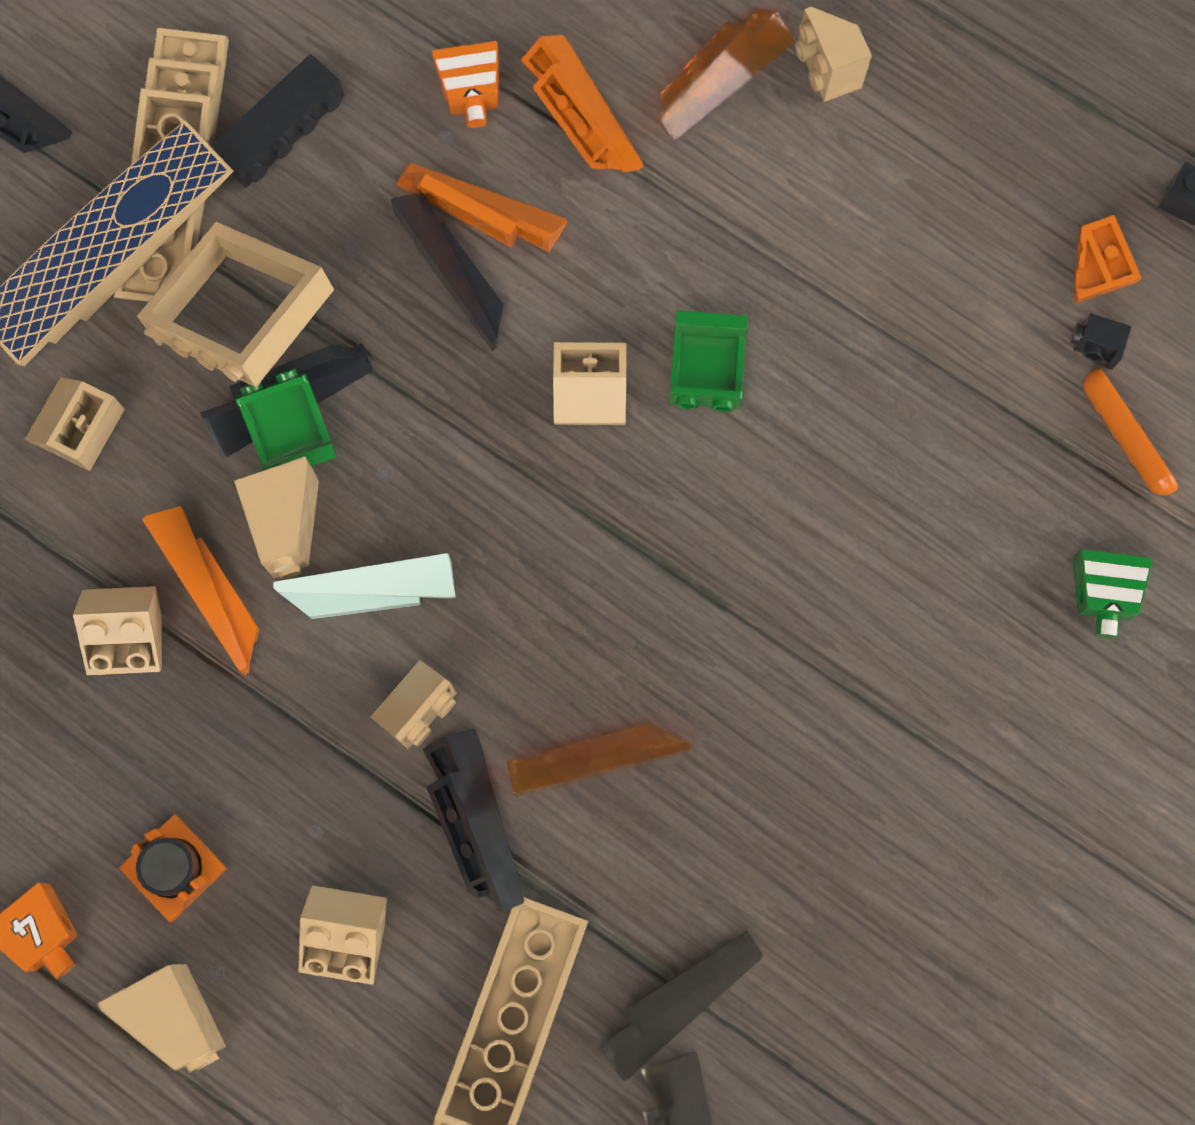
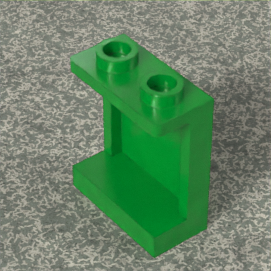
[669,310,748,412]
[235,368,336,471]

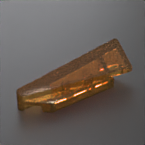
[657,7,794,139]
[506,723,692,798]

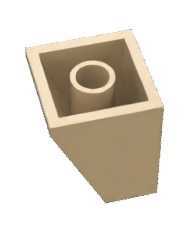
[234,457,319,580]
[98,964,226,1073]

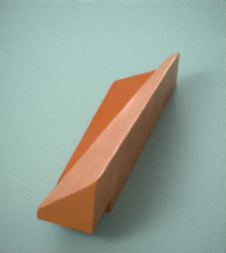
[521,35,644,172]
[396,163,567,253]
[142,506,260,675]

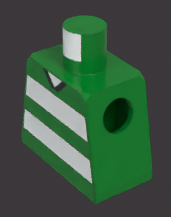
[1073,549,1152,639]

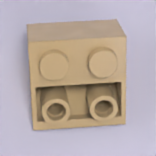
[795,7,872,102]
[553,342,626,425]
[25,377,125,471]
[73,586,162,675]
[371,660,456,749]
[299,885,387,985]

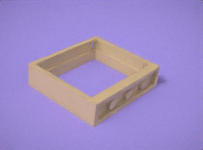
[137,222,334,387]

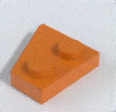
[1073,215,1142,304]

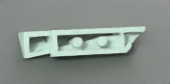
[273,554,456,619]

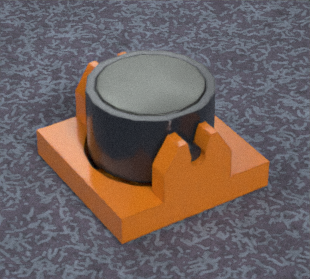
[119,814,228,923]

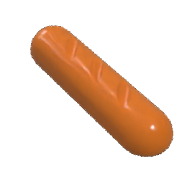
[1083,368,1178,496]

